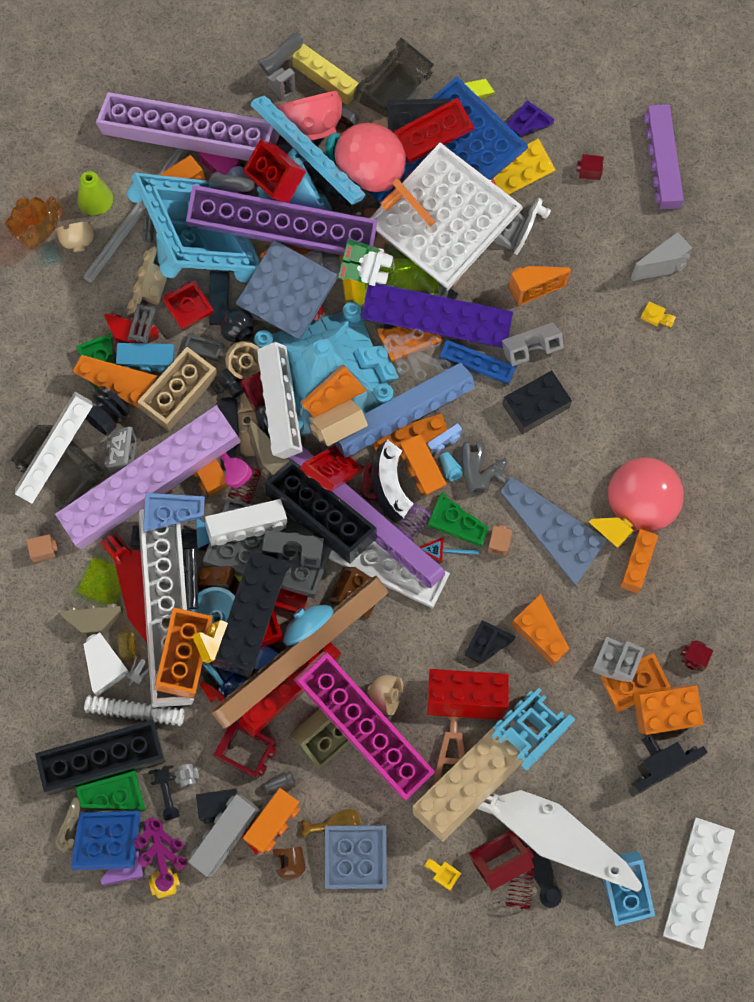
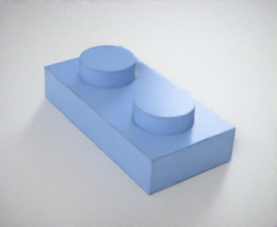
[427,424,462,454]

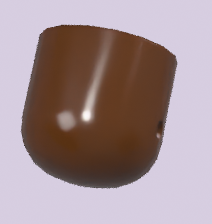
[272,846,305,880]

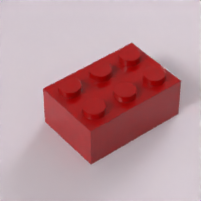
[243,139,306,203]

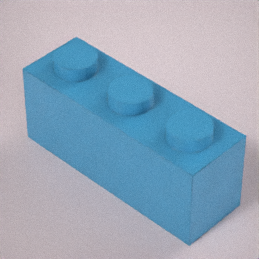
[116,343,175,374]

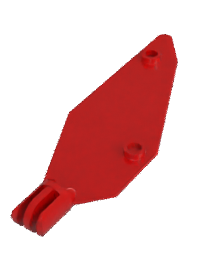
[100,531,147,643]

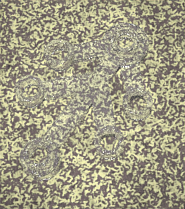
[383,328,451,382]

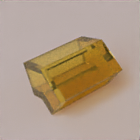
[116,632,137,661]

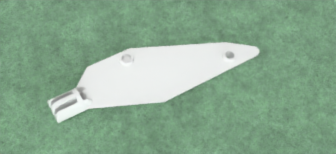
[477,790,642,891]

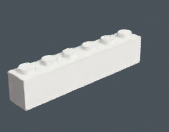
[257,342,303,459]
[15,392,93,503]

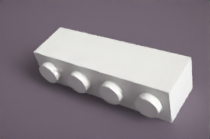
[205,499,287,546]

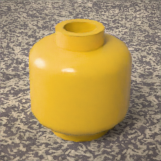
[148,868,180,899]

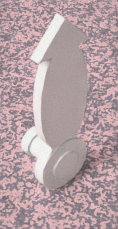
[514,197,551,255]

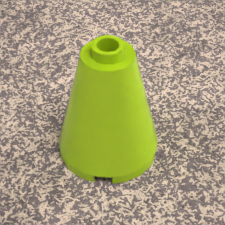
[77,171,113,216]

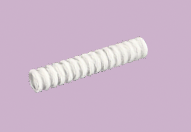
[84,695,184,726]

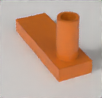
[380,178,436,227]

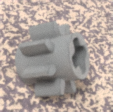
[174,764,200,787]

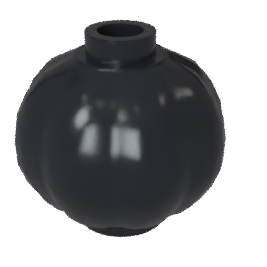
[220,309,254,343]

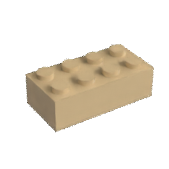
[138,347,217,432]

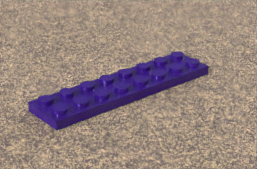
[361,283,513,348]

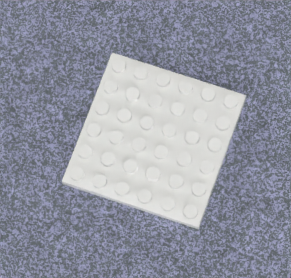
[370,143,523,290]

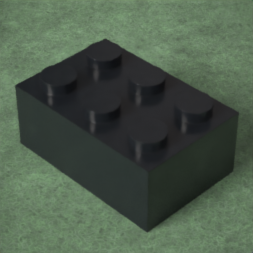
[502,370,572,435]

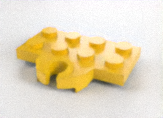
[491,139,555,195]

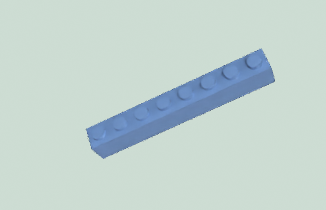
[334,363,475,458]

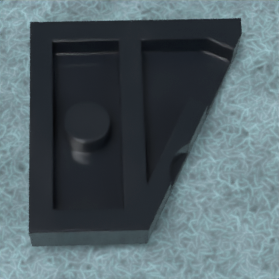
[464,620,516,664]

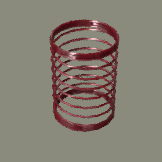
[228,466,261,504]
[505,870,535,909]

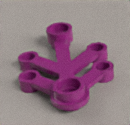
[134,818,187,892]

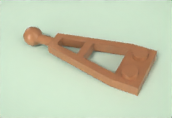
[431,717,465,788]

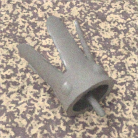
[126,656,149,686]

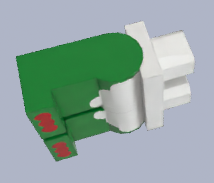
[338,239,393,286]

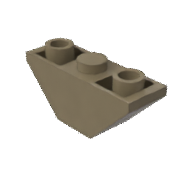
[61,604,122,637]

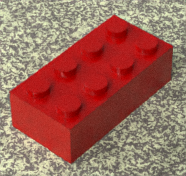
[427,669,509,720]

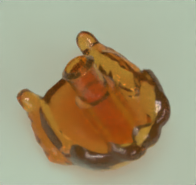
[4,196,63,250]

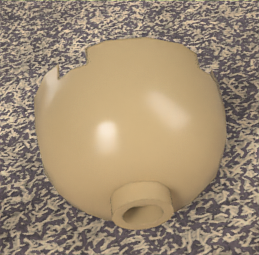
[56,222,94,252]
[225,341,260,379]
[367,675,403,715]

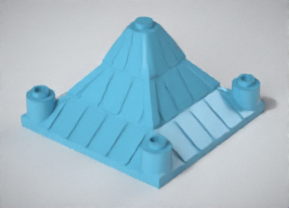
[126,173,260,283]
[253,302,394,437]

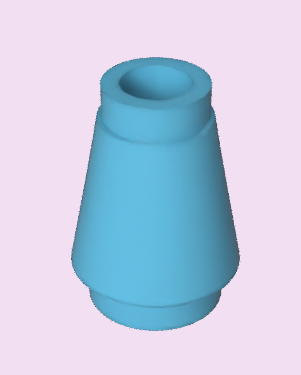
[439,452,463,481]

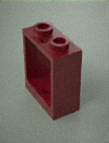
[213,721,277,780]
[469,830,534,891]

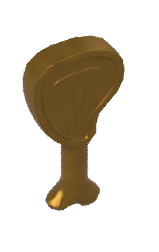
[300,808,361,837]

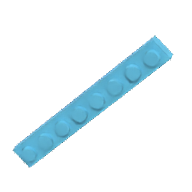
[250,96,366,205]

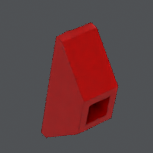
[104,313,160,344]

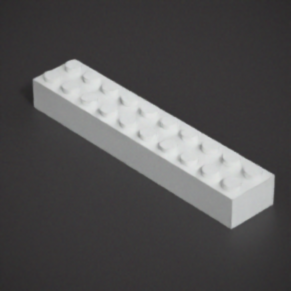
[138,509,194,707]

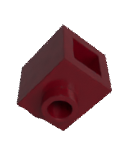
[680,640,714,671]

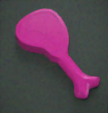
[219,452,252,488]

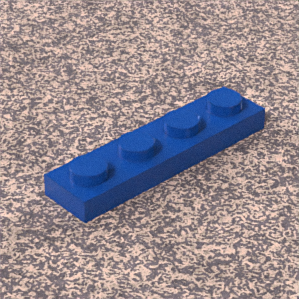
[439,340,516,385]

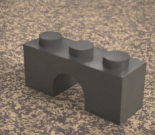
[262,530,324,568]

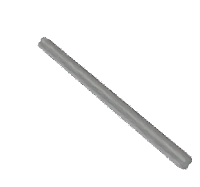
[83,148,189,283]

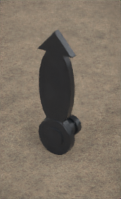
[525,844,562,908]

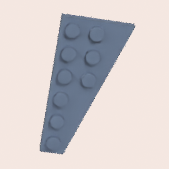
[500,477,607,586]

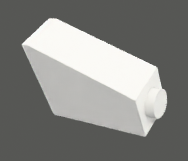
[84,633,129,697]

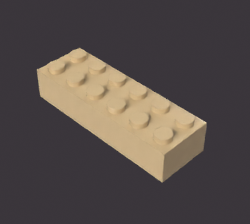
[412,728,524,842]

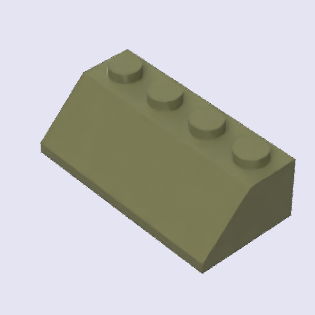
[290,709,350,770]

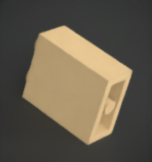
[309,399,368,446]

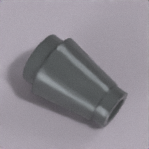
[265,771,296,794]

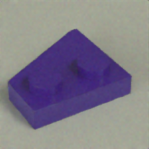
[507,100,555,138]

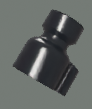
[210,368,244,398]

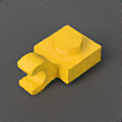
[641,301,676,328]
[424,858,461,891]

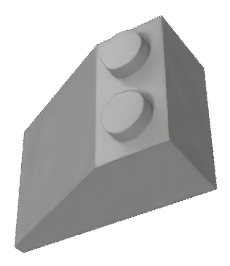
[630,232,692,281]

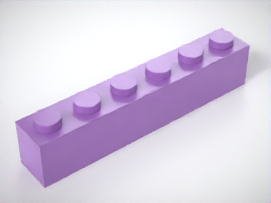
[644,104,684,209]

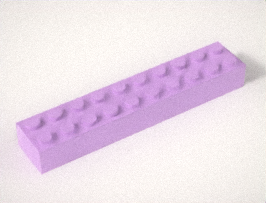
[96,92,280,161]
[55,405,241,550]

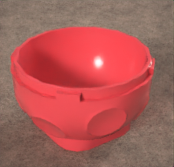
[276,90,342,141]

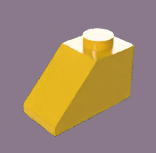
[589,517,634,548]

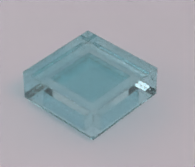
[39,243,62,266]

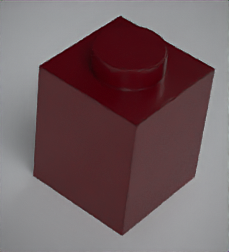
[576,154,604,180]

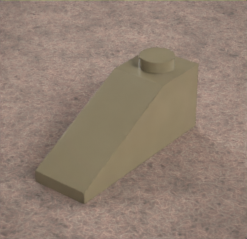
[247,421,289,480]

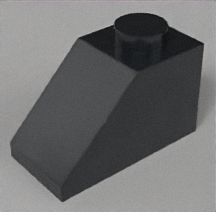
[196,788,238,824]

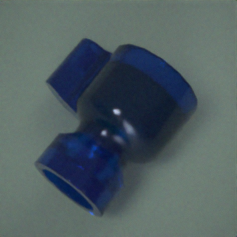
[217,673,245,698]

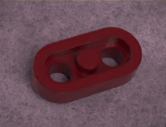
[362,463,378,501]

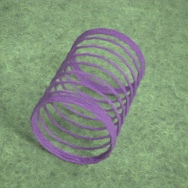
[396,503,431,542]

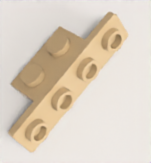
[127,246,167,317]

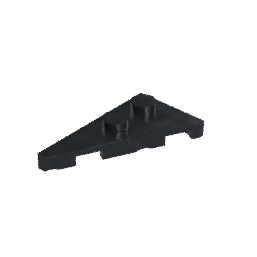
[387,99,451,132]

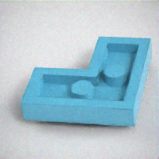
[354,345,399,383]

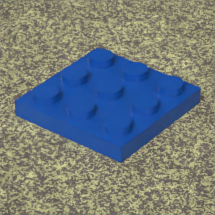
[71,811,141,870]

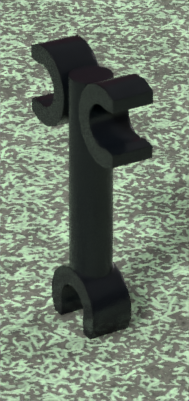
[148,765,180,821]

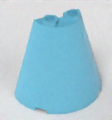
[256,148,333,211]

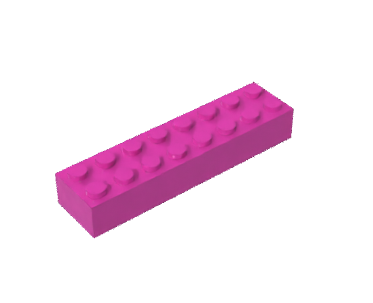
[294,652,435,800]

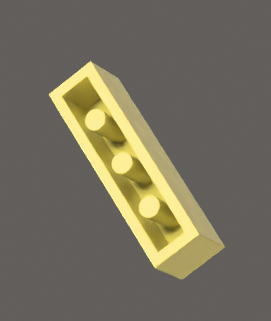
[292,44,359,106]

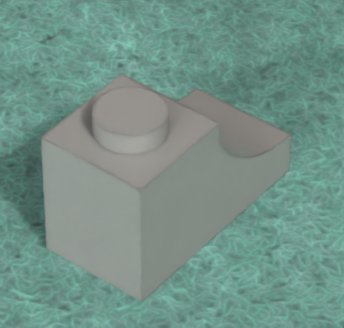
[268,68,295,101]

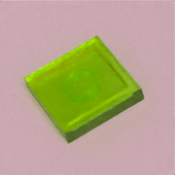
[77,557,121,605]

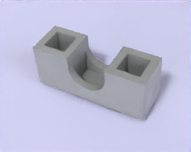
[502,322,564,366]

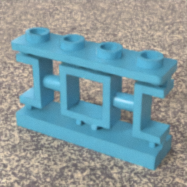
[491,688,576,771]

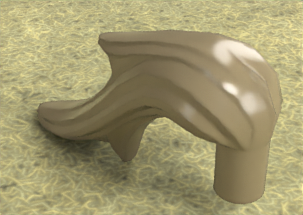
[55,797,80,853]

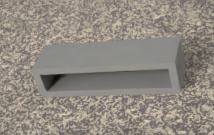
[188,794,261,877]

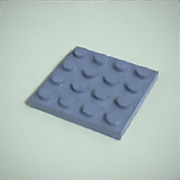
[236,240,338,340]

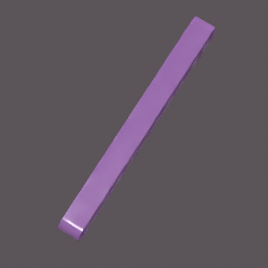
[288,446,445,588]

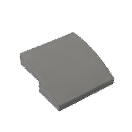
[592,636,645,682]

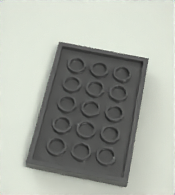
[203,497,332,598]

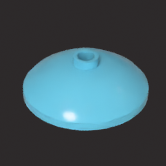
[187,587,235,636]
[283,605,334,646]

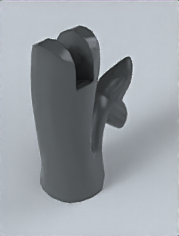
[258,33,303,76]
[209,172,259,197]
[462,441,507,494]

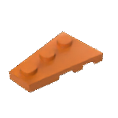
[300,364,367,417]

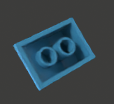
[602,851,655,926]

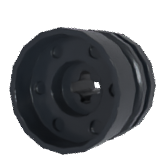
[85,386,130,436]

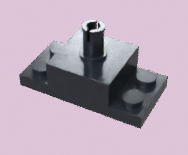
[628,734,708,798]

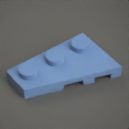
[143,493,205,532]

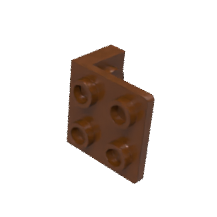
[327,567,375,619]

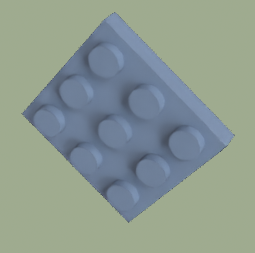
[325,825,387,889]

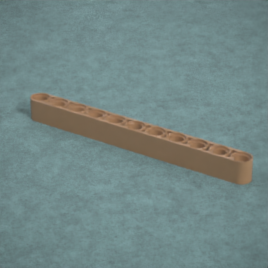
[211,576,388,728]

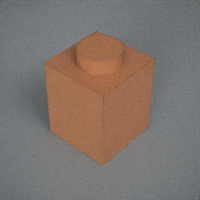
[487,525,512,557]
[27,534,58,563]

